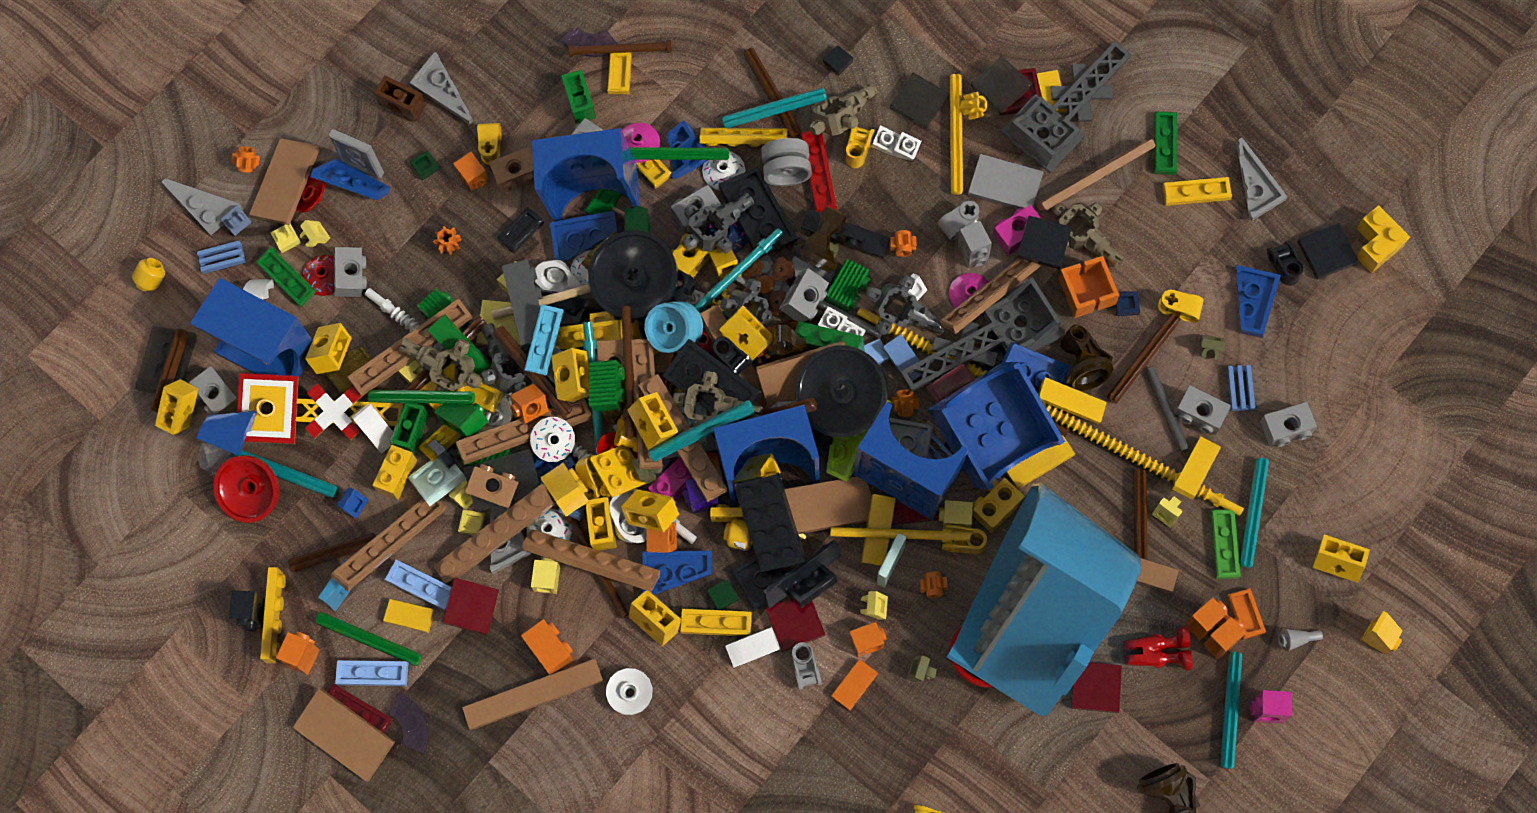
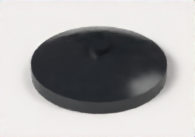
[588,230,678,320]
[796,345,888,438]

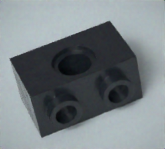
[229,590,265,632]

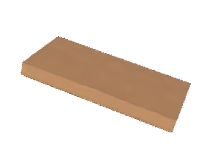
[249,138,320,225]
[756,341,845,409]
[784,477,871,534]
[293,688,395,782]

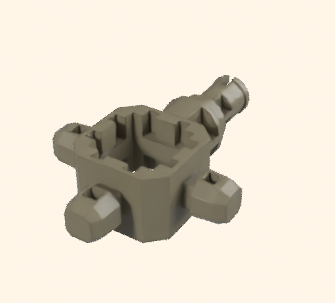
[809,83,877,136]
[1052,202,1124,268]
[399,338,482,391]
[673,371,763,427]

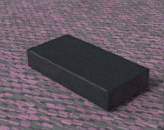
[497,207,544,253]

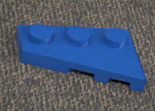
[311,158,390,200]
[550,211,619,263]
[1236,265,1281,338]
[1002,342,1071,387]
[642,551,712,595]

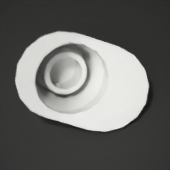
[535,260,581,292]
[609,492,647,544]

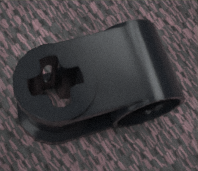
[1267,240,1304,286]
[709,337,753,376]

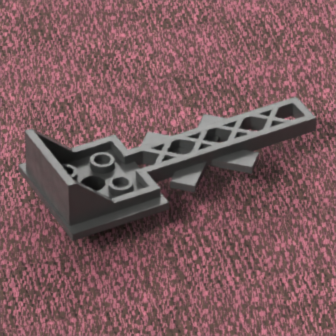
[1000,41,1131,174]
[900,277,1063,392]

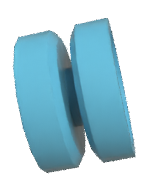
[644,301,703,353]

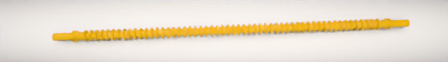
[857,307,1244,516]

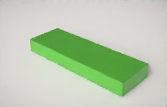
[1210,509,1241,579]

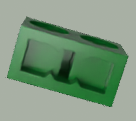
[561,69,596,124]

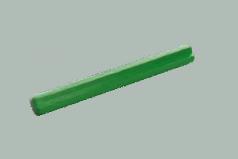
[629,147,729,160]
[368,390,475,404]
[315,612,422,666]

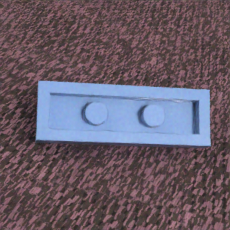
[385,560,451,611]
[335,660,409,686]

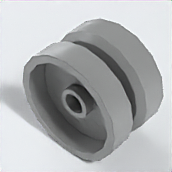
[761,138,812,186]

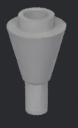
[1278,628,1323,652]

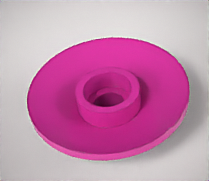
[621,122,660,163]
[949,273,989,309]

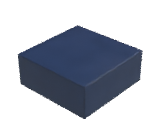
[1115,291,1140,316]

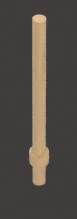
[491,284,591,320]

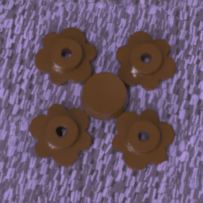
[743,256,795,316]

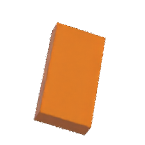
[1227,588,1266,640]
[831,659,878,711]

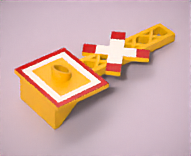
[237,373,403,444]

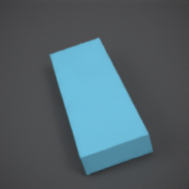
[524,304,564,376]

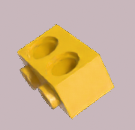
[972,478,1025,534]

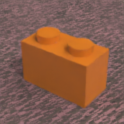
[521,619,573,675]
[276,632,320,675]

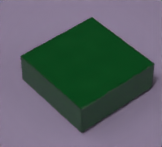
[409,150,440,181]
[707,579,739,610]

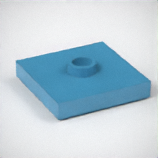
[318,559,350,612]

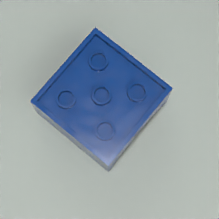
[532,128,640,222]
[190,277,313,377]
[927,362,1065,490]
[853,402,969,521]
[713,405,820,505]

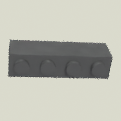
[502,259,543,353]

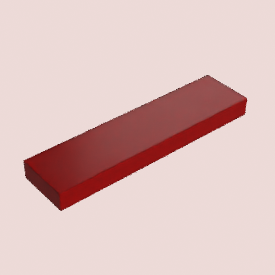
[800,131,837,213]

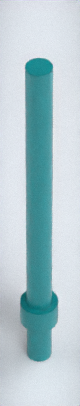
[694,228,783,313]
[582,321,603,455]

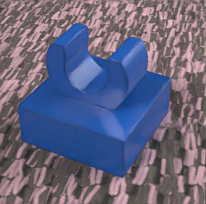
[337,487,368,519]

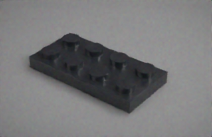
[719,167,798,258]
[663,339,762,423]
[734,472,806,572]

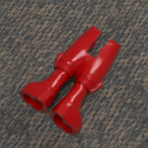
[1123,626,1193,671]

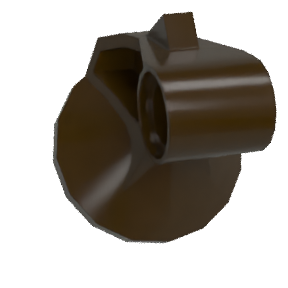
[791,206,847,273]
[764,324,812,364]
[1060,324,1114,391]
[1136,763,1200,813]

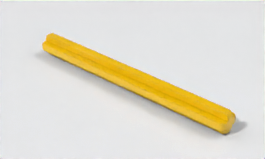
[950,74,963,195]

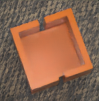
[1058,256,1119,318]
[1185,597,1246,660]

